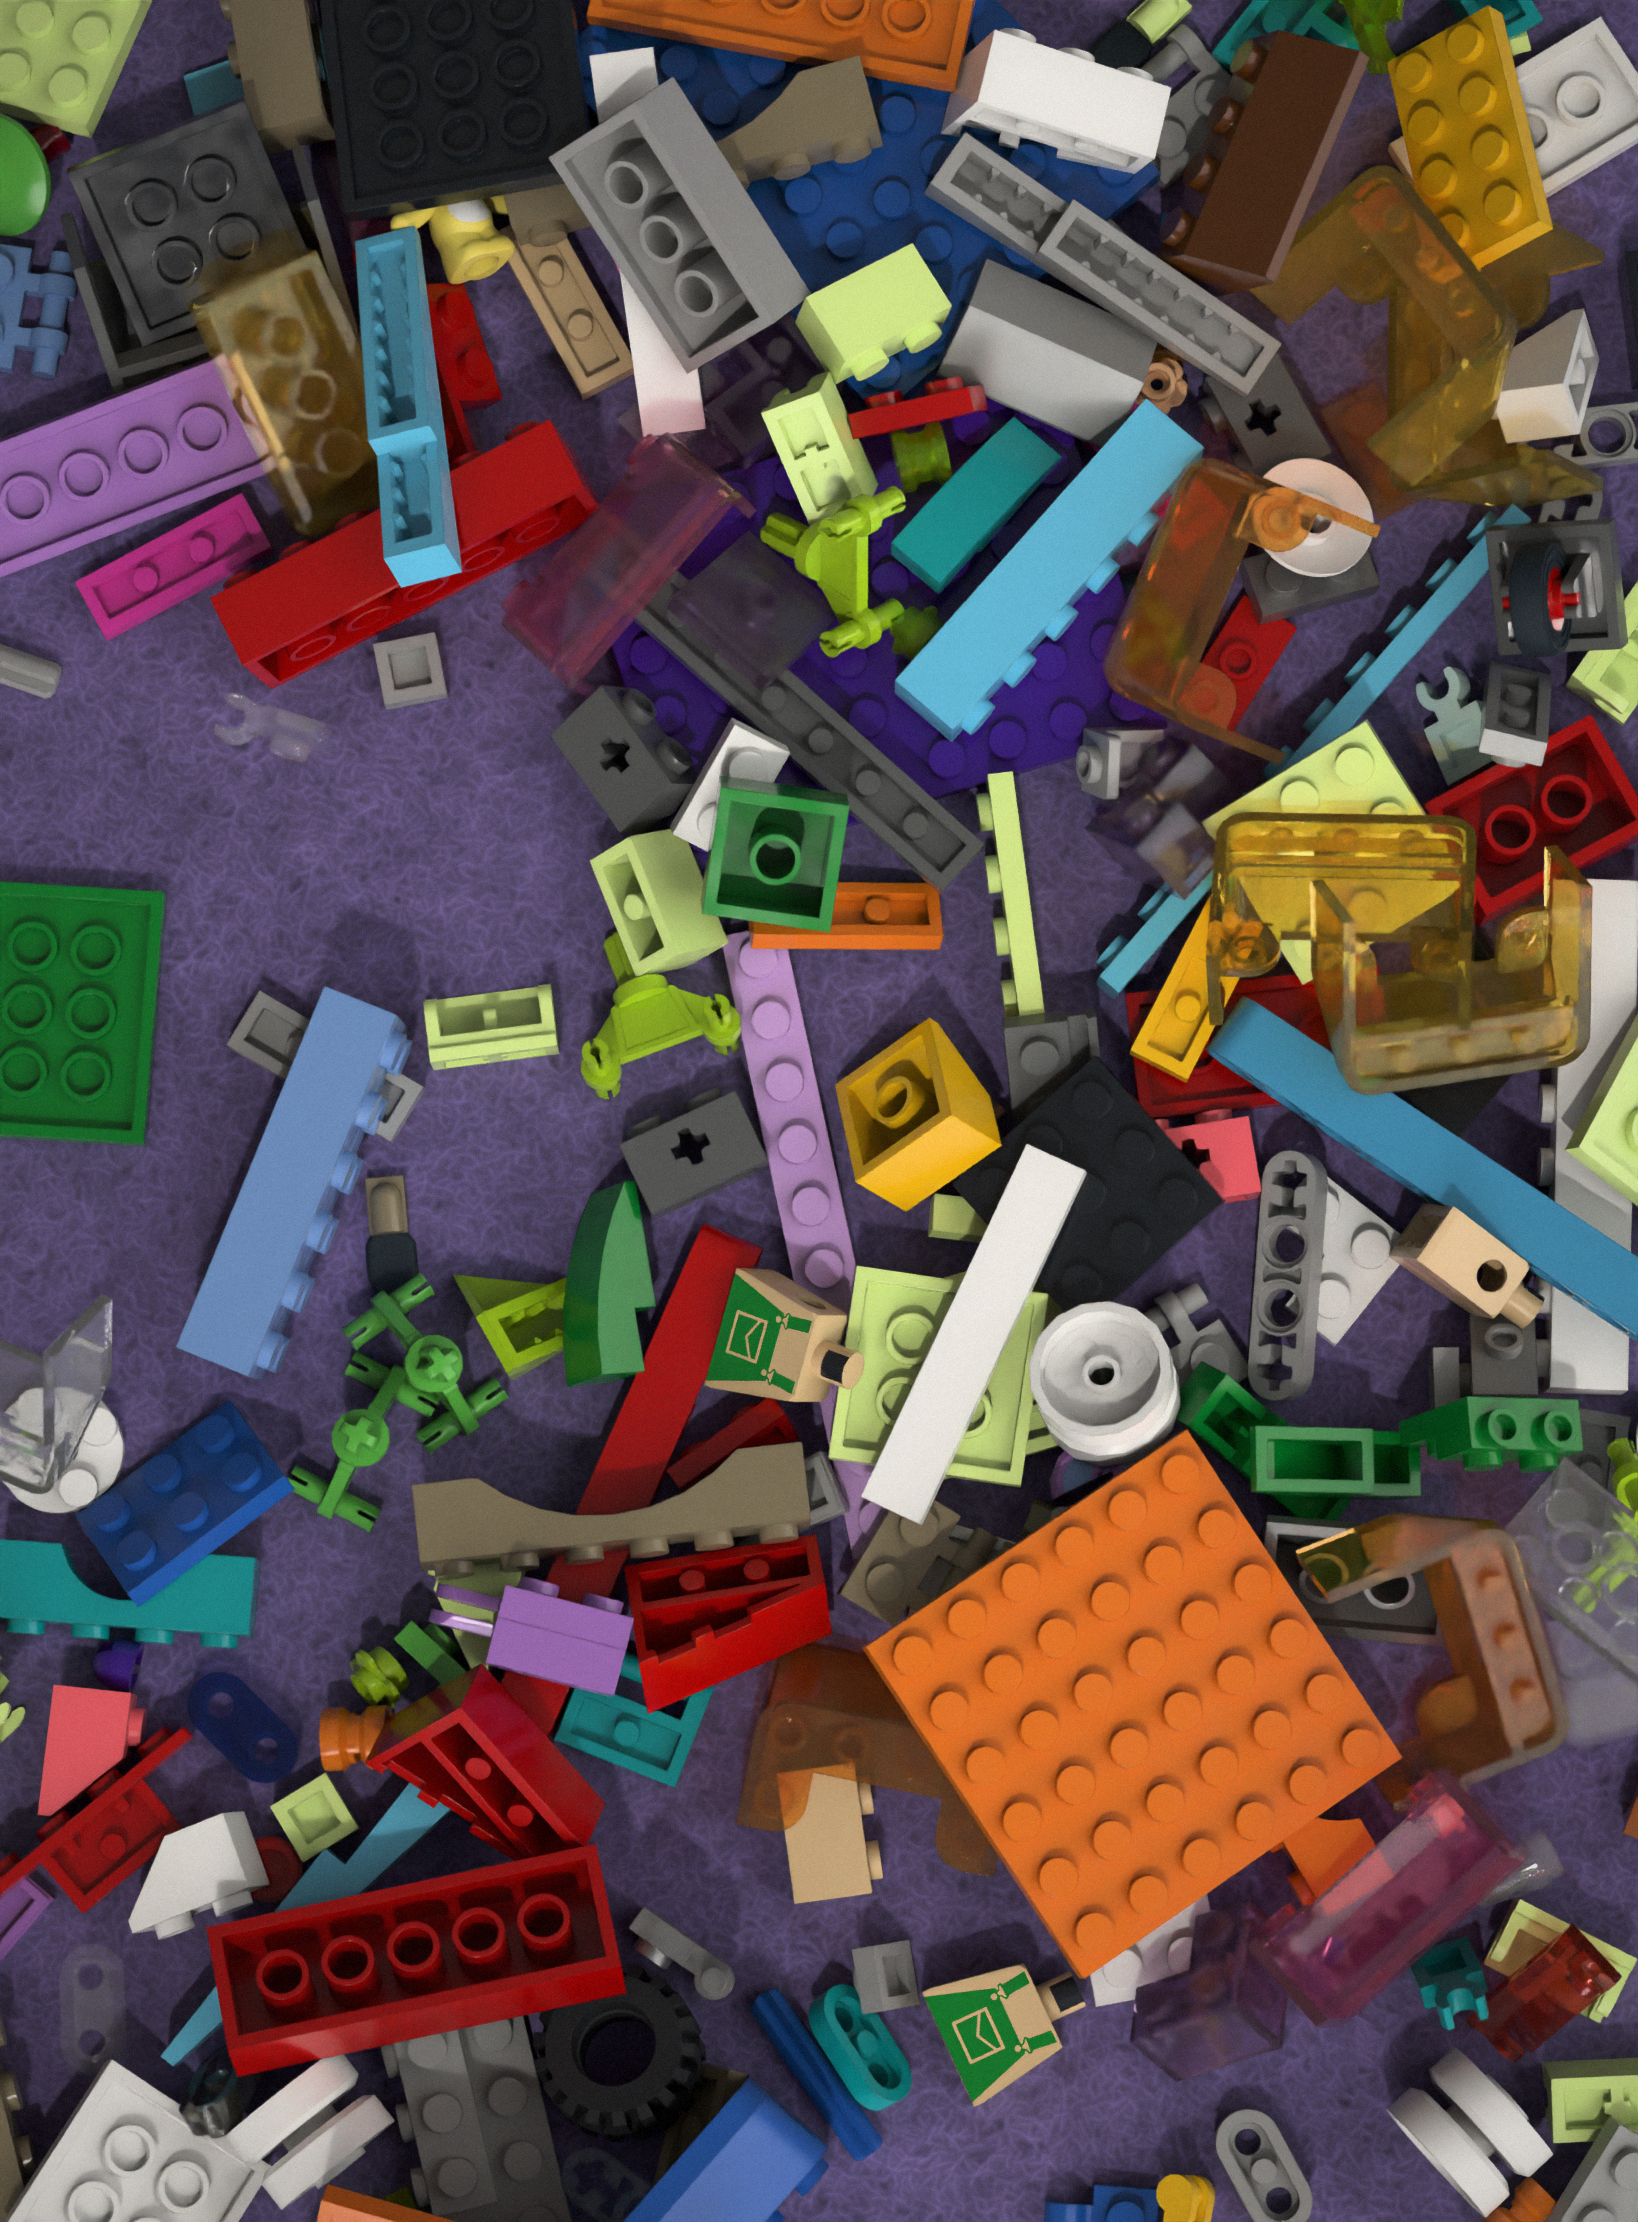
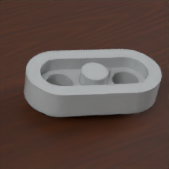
[1214,2109,1313,2222]

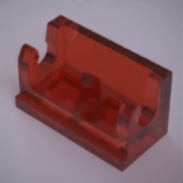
[1465,1923,1622,2062]

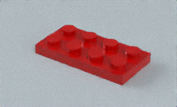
[1124,964,1391,1120]

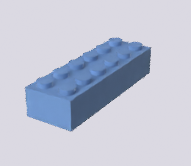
[176,986,412,1382]

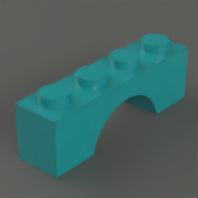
[0,1539,261,1649]

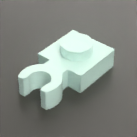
[1416,666,1499,787]

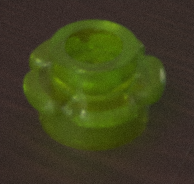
[889,605,945,662]

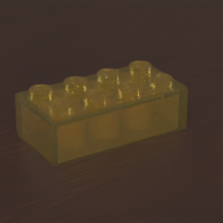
[186,248,380,538]

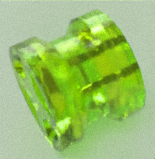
[889,421,952,493]

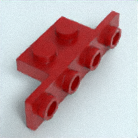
[353,228,503,465]
[0,1726,194,1914]

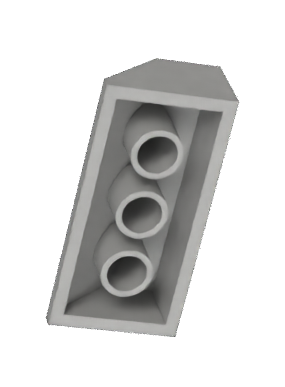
[548,77,811,374]

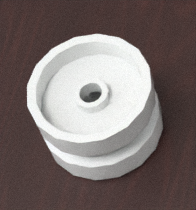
[1029,1301,1181,1466]
[1386,2047,1553,2218]
[225,2054,395,2210]

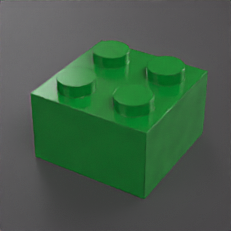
[700,775,850,932]

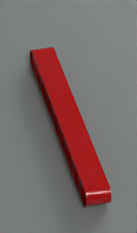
[500,1223,764,1738]

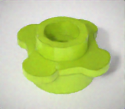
[350,1646,409,1709]

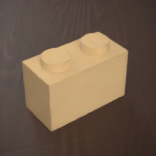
[777,1763,883,1904]

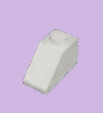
[1486,308,1599,444]

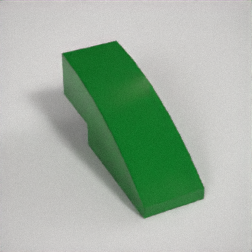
[563,1181,656,1387]
[1175,1361,1352,1521]
[1250,1426,1421,1500]

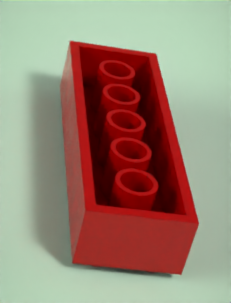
[210,419,604,689]
[206,1844,627,2077]

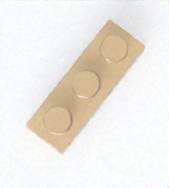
[499,224,634,401]

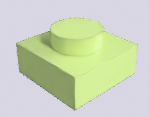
[270,1772,361,1863]

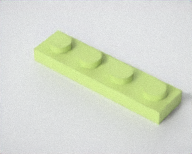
[976,771,1045,1018]

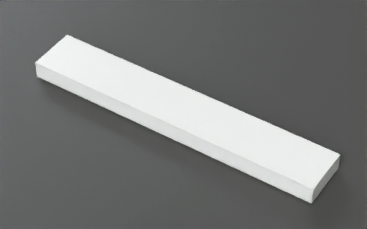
[589,47,706,437]
[861,1144,1087,1525]

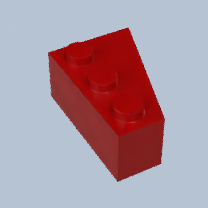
[624,1534,832,1714]
[365,1663,606,1861]

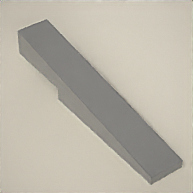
[923,132,1282,398]

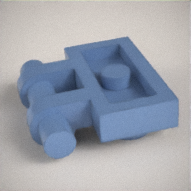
[0,244,77,379]

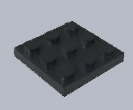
[67,97,318,347]
[952,1056,1226,1312]

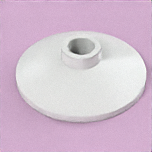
[1250,458,1374,577]

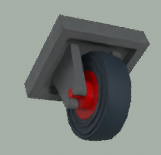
[1485,518,1628,658]

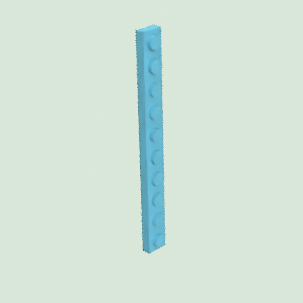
[1095,503,1532,999]

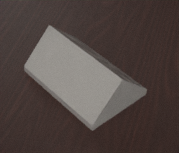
[936,258,1157,448]

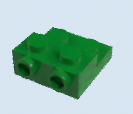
[1399,1396,1583,1473]

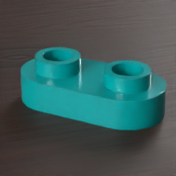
[809,1984,912,2111]

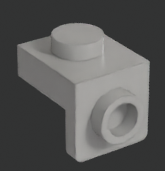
[1076,726,1164,799]

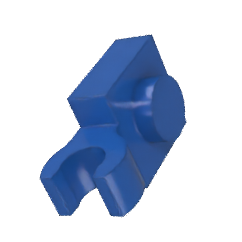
[1044,2184,1158,2222]

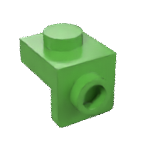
[394,1620,467,1690]

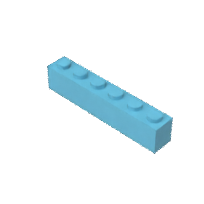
[894,398,1204,742]

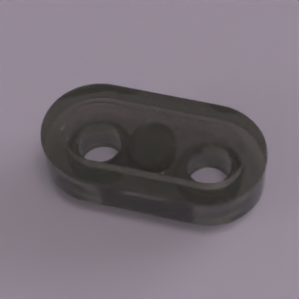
[179,2045,263,2138]

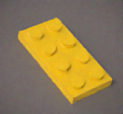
[1387,5,1553,285]

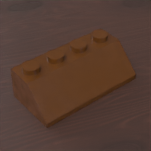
[1156,30,1370,297]

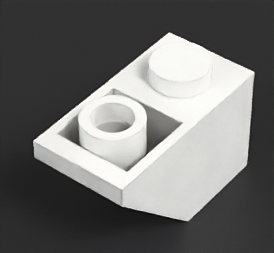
[128,1811,270,1940]

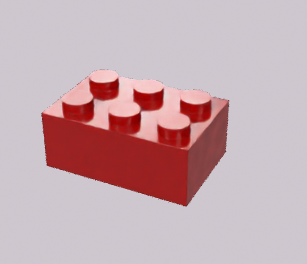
[1422,714,1638,928]

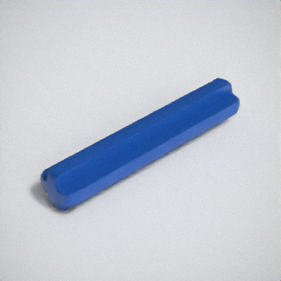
[749,1988,883,2161]

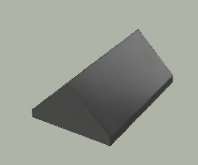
[1259,1515,1462,1647]

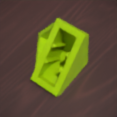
[452,1274,567,1381]

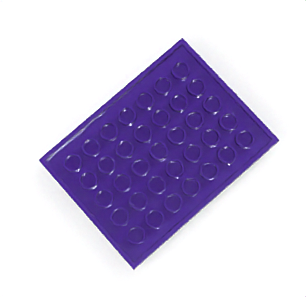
[576,398,1168,873]

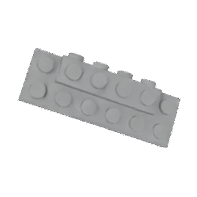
[381,1865,572,2222]

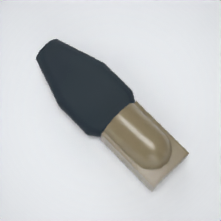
[365,1175,418,1317]

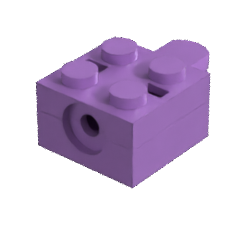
[428,1576,634,1697]

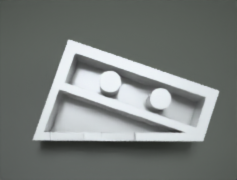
[941,28,1171,174]

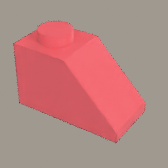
[37,1685,147,1817]

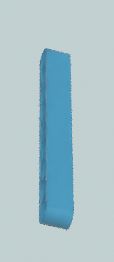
[1206,996,1638,1343]

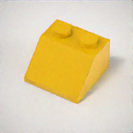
[835,1018,1002,1212]

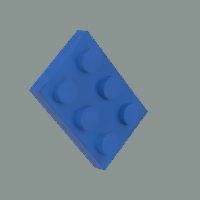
[75,1400,295,1607]

